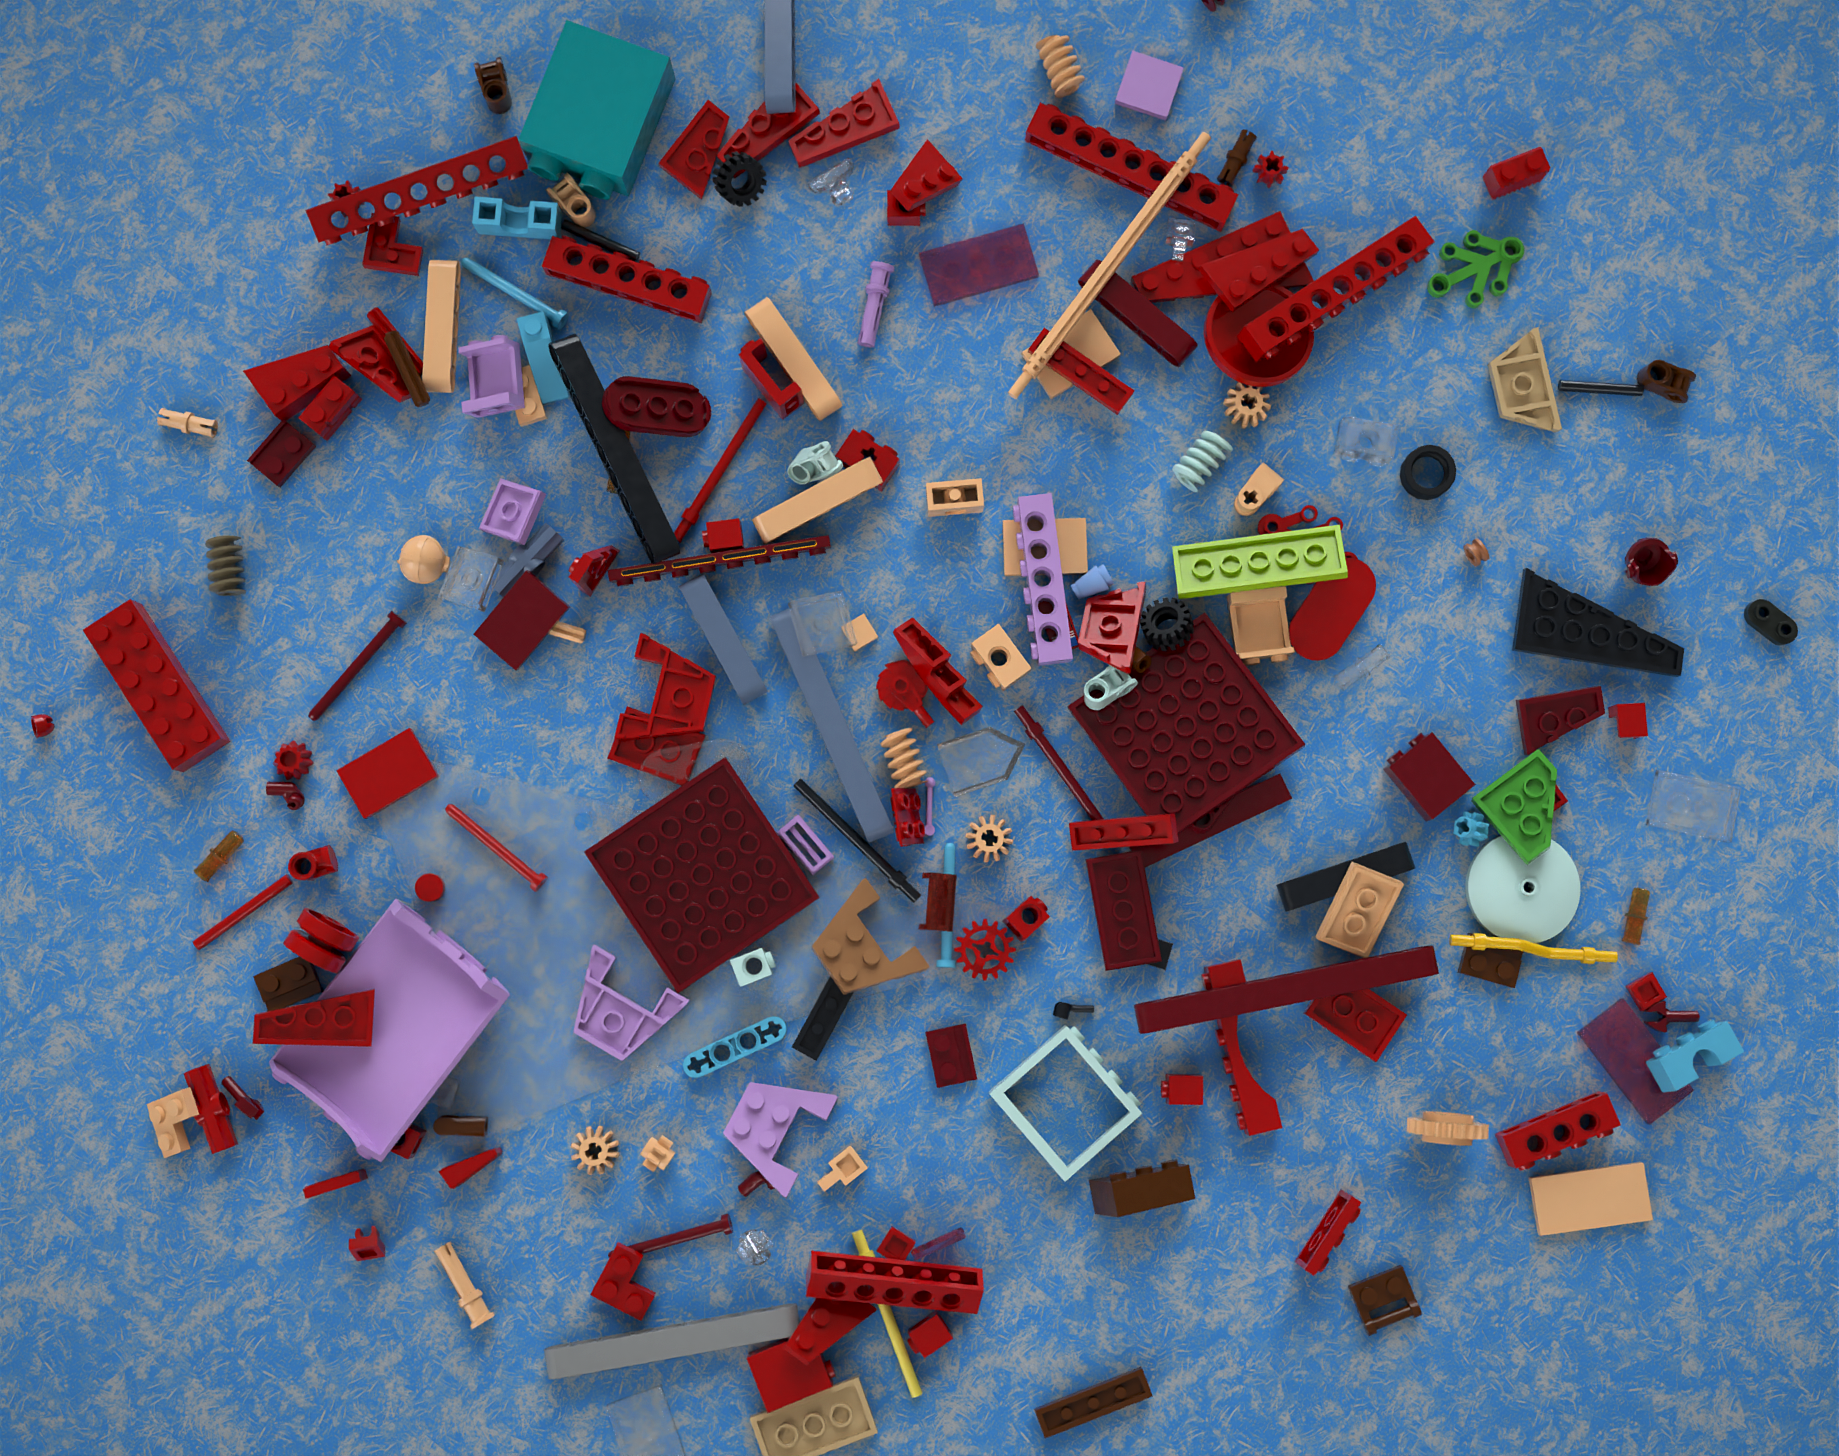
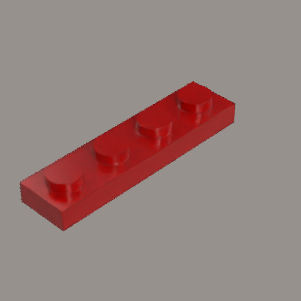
[1028,328,1134,415]
[1069,813,1178,851]

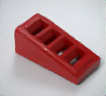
[439,1147,503,1189]

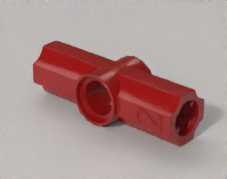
[183,1064,238,1154]

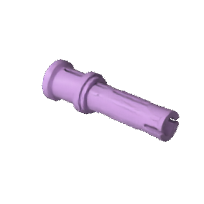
[857,261,895,348]

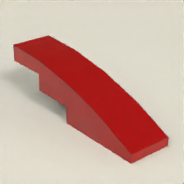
[893,617,983,725]

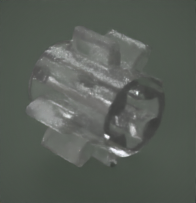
[736,1229,774,1266]

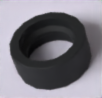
[1400,445,1456,500]

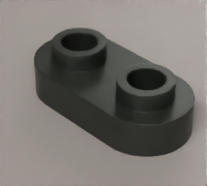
[1744,599,1798,645]

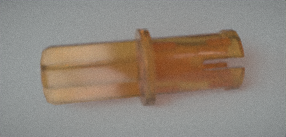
[194,830,244,882]
[1622,888,1650,945]

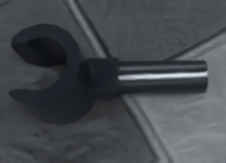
[1053,1002,1094,1020]

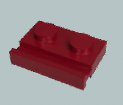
[247,419,316,488]
[925,1023,978,1088]

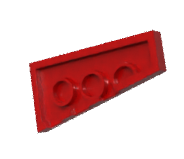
[788,79,900,168]
[717,83,820,179]
[1199,229,1319,312]
[253,989,375,1047]

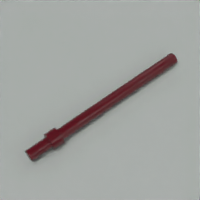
[1014,705,1104,820]

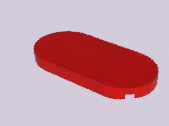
[1288,558,1376,661]

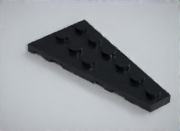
[1512,568,1684,677]

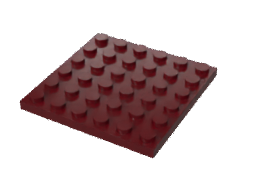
[1067,612,1305,834]
[584,757,820,993]

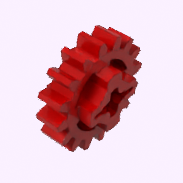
[954,919,1016,981]

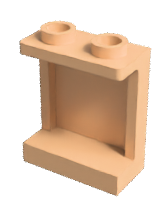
[1226,586,1295,666]

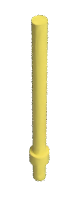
[852,1229,923,1398]

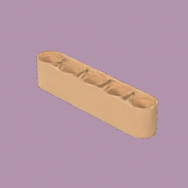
[422,260,461,393]
[744,297,843,421]
[752,457,883,545]

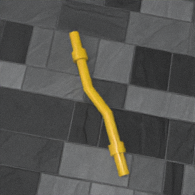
[1449,933,1618,964]

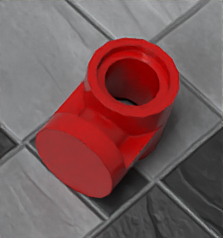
[288,845,338,881]

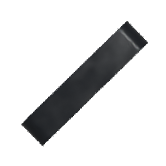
[1276,842,1415,912]

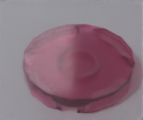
[911,1228,967,1261]

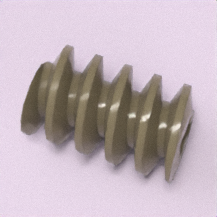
[205,536,246,596]

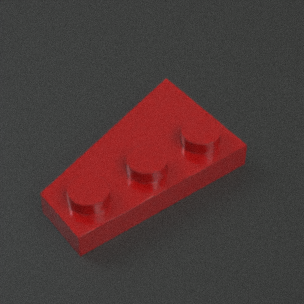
[890,139,963,211]

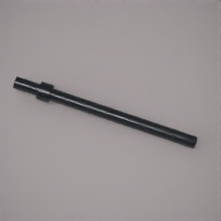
[793,779,921,903]

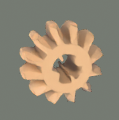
[1223,382,1271,429]
[965,815,1013,863]
[571,1126,620,1175]

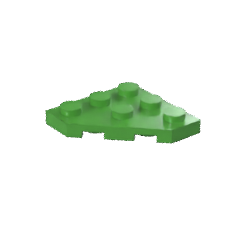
[1471,749,1557,865]

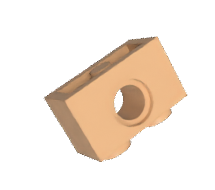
[926,478,984,517]
[970,623,1032,691]

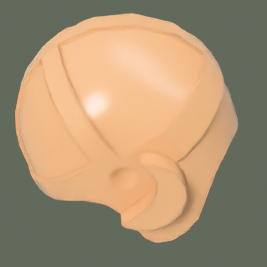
[397,535,450,584]

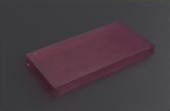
[919,223,1039,307]
[1577,998,1694,1125]

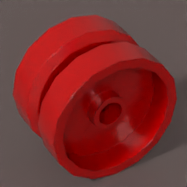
[283,908,359,974]

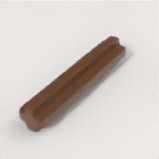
[384,330,430,407]

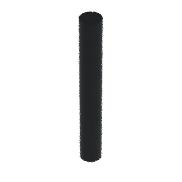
[561,219,640,262]
[1558,380,1644,396]

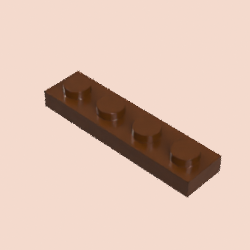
[1034,1367,1153,1439]

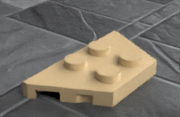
[1488,327,1562,432]

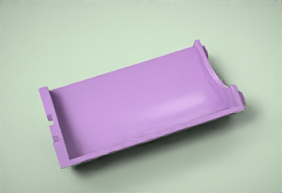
[269,899,510,1162]

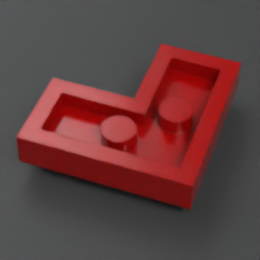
[362,213,423,276]
[590,1242,656,1321]

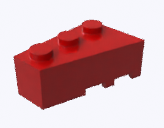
[243,345,352,421]

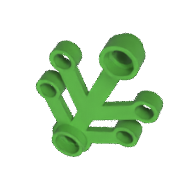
[1427,230,1524,308]

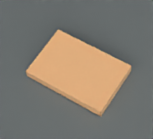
[1021,309,1121,400]
[1002,518,1088,576]
[1315,862,1404,958]

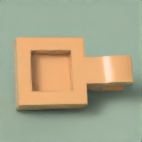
[817,1145,868,1192]

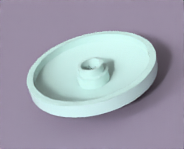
[1465,836,1580,943]

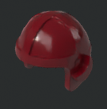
[1625,537,1678,586]

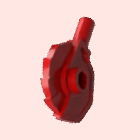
[876,660,935,728]

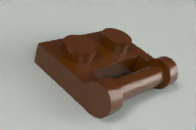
[1348,1265,1422,1336]

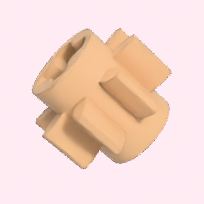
[640,1135,676,1172]

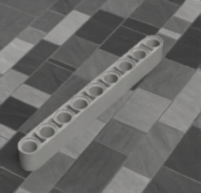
[544,1303,800,1379]

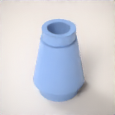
[1071,564,1114,600]

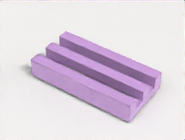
[777,815,835,876]

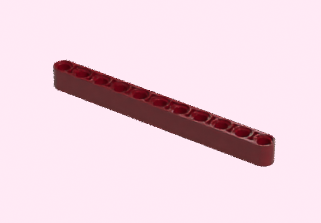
[1134,945,1439,1034]

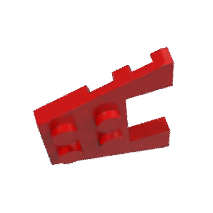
[614,633,716,740]

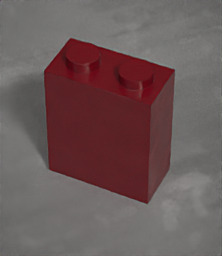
[1383,732,1476,821]

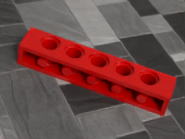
[542,235,712,324]
[806,1251,984,1314]

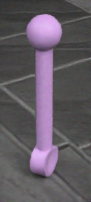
[924,777,936,836]

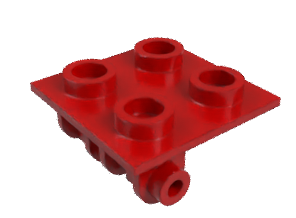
[890,788,925,847]

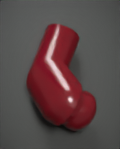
[266,781,305,810]
[738,1171,775,1197]

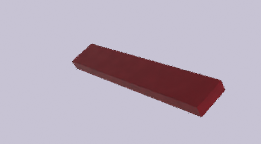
[1129,774,1292,868]

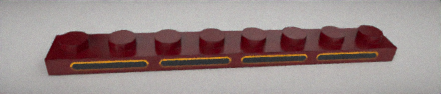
[607,535,831,587]

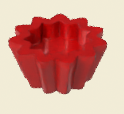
[273,740,314,780]

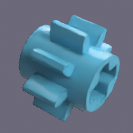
[1453,812,1490,847]

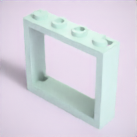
[989,1025,1142,1182]

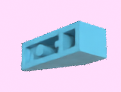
[516,311,569,405]

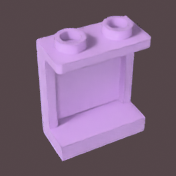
[458,335,525,418]

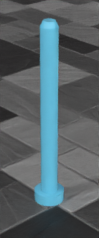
[461,257,569,330]
[936,843,956,968]

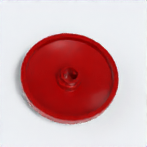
[1204,283,1314,387]

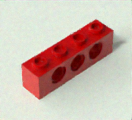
[1495,1091,1621,1171]

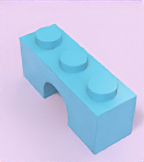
[472,197,563,240]
[1646,1019,1744,1092]

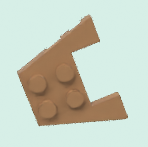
[811,877,930,995]

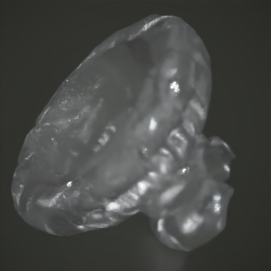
[806,158,854,206]

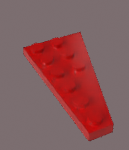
[1131,211,1314,303]

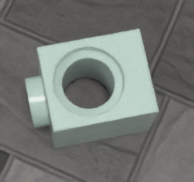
[730,948,776,987]

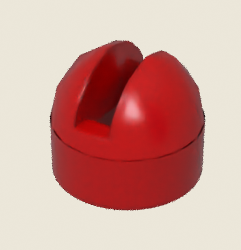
[31,714,55,738]

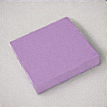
[1115,51,1184,121]
[479,478,546,545]

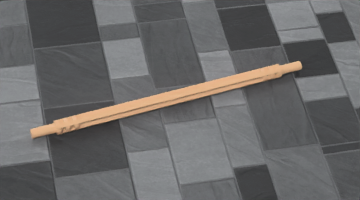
[1008,132,1211,399]

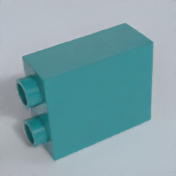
[518,20,676,200]

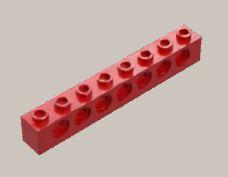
[1025,103,1239,232]
[305,136,528,246]
[1237,215,1435,363]

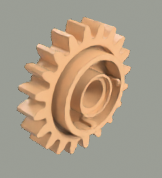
[1407,1111,1489,1146]

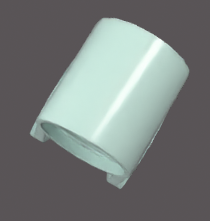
[788,441,843,484]
[1084,665,1138,710]

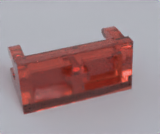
[918,873,957,932]

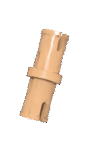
[157,408,218,438]

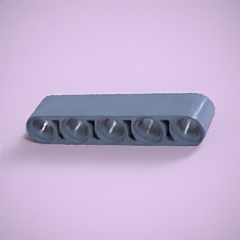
[764,0,796,114]
[679,574,768,705]

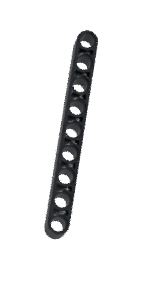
[548,334,680,564]

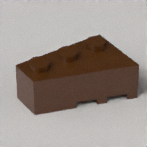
[1089,1160,1196,1217]

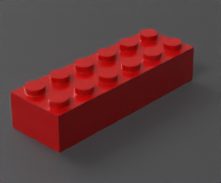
[83,599,231,772]

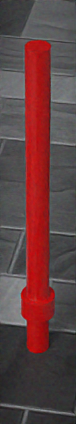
[674,398,767,543]

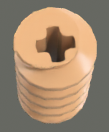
[1036,35,1085,98]
[880,728,928,788]

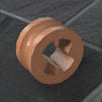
[1463,538,1489,567]

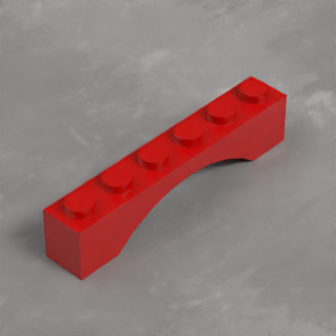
[1201,959,1282,1136]

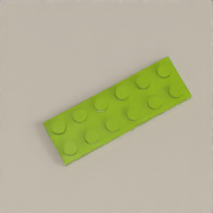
[1172,525,1348,599]

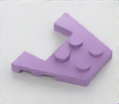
[573,945,690,1061]
[723,1082,838,1199]

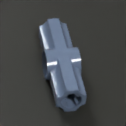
[488,523,564,597]

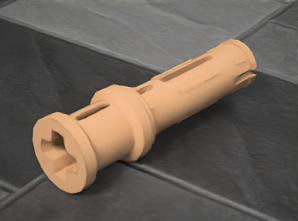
[434,1241,495,1329]

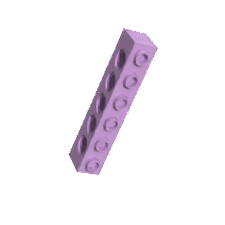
[1013,493,1073,666]

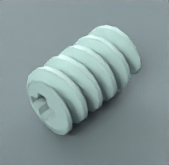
[1172,431,1233,492]

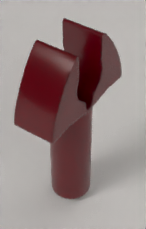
[1643,1001,1700,1032]
[221,1076,265,1120]

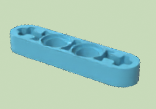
[683,1016,787,1078]

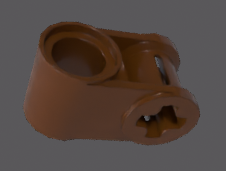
[474,57,512,114]
[1637,360,1696,403]

